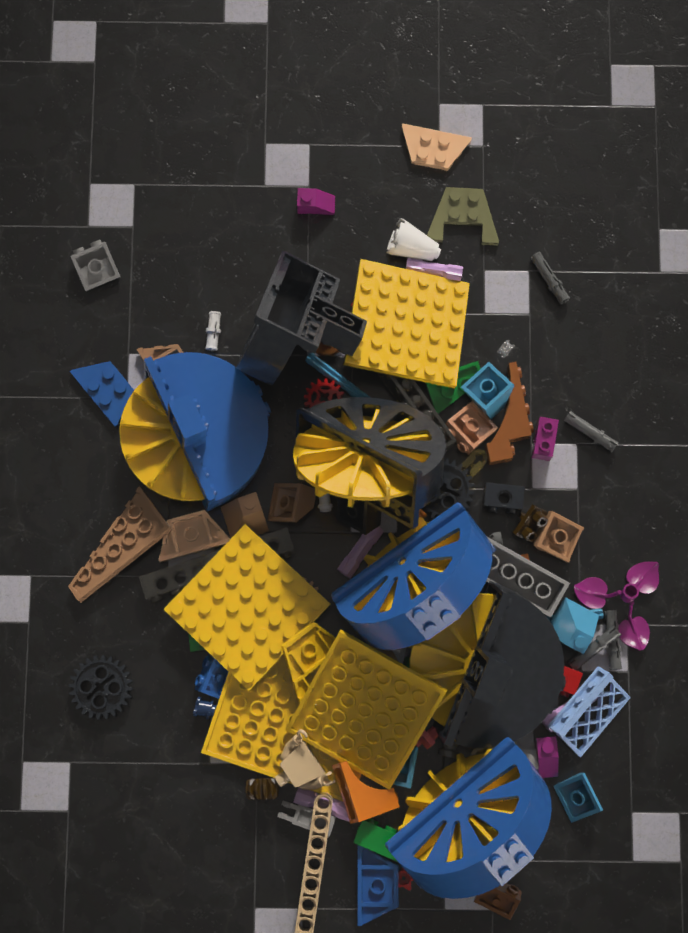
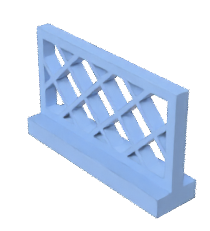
[548,666,631,757]

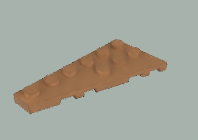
[68,486,172,603]

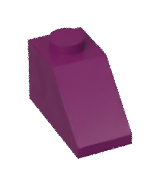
[297,188,335,215]
[534,736,559,778]

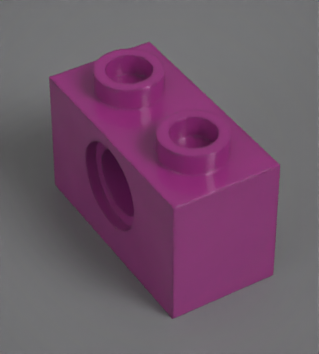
[531,417,559,461]

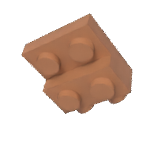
[443,401,498,455]

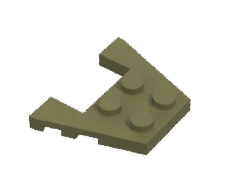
[427,187,499,245]

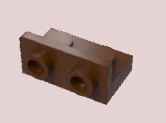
[474,883,522,920]

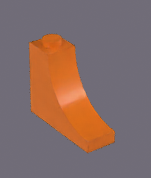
[332,761,400,824]

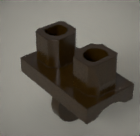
[513,504,549,542]

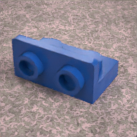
[195,653,228,699]

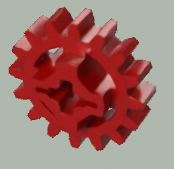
[304,378,344,407]

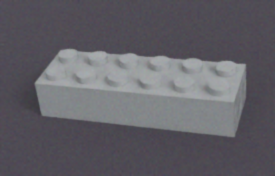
[486,536,570,617]

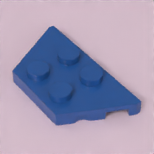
[70,361,134,428]
[358,846,399,926]

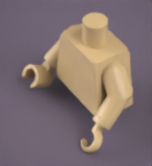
[275,729,335,790]

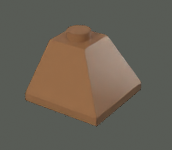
[267,483,316,522]
[221,492,269,538]

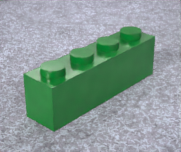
[353,818,398,862]

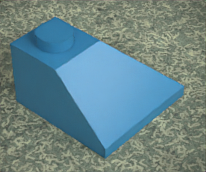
[461,362,514,420]
[550,597,599,654]

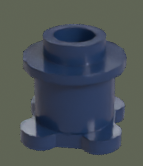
[193,697,217,720]

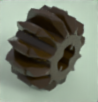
[245,778,279,800]

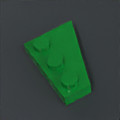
[425,361,481,415]

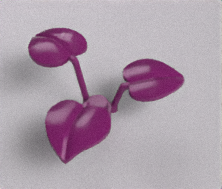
[574,562,659,651]

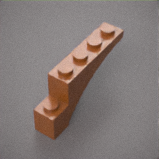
[485,362,534,465]

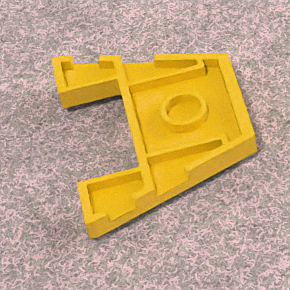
[281,622,335,704]

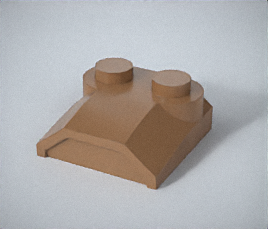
[534,511,584,563]

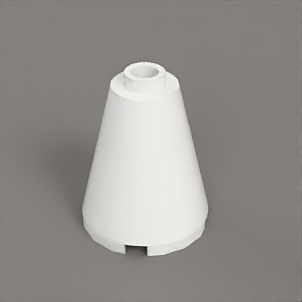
[387,218,441,261]

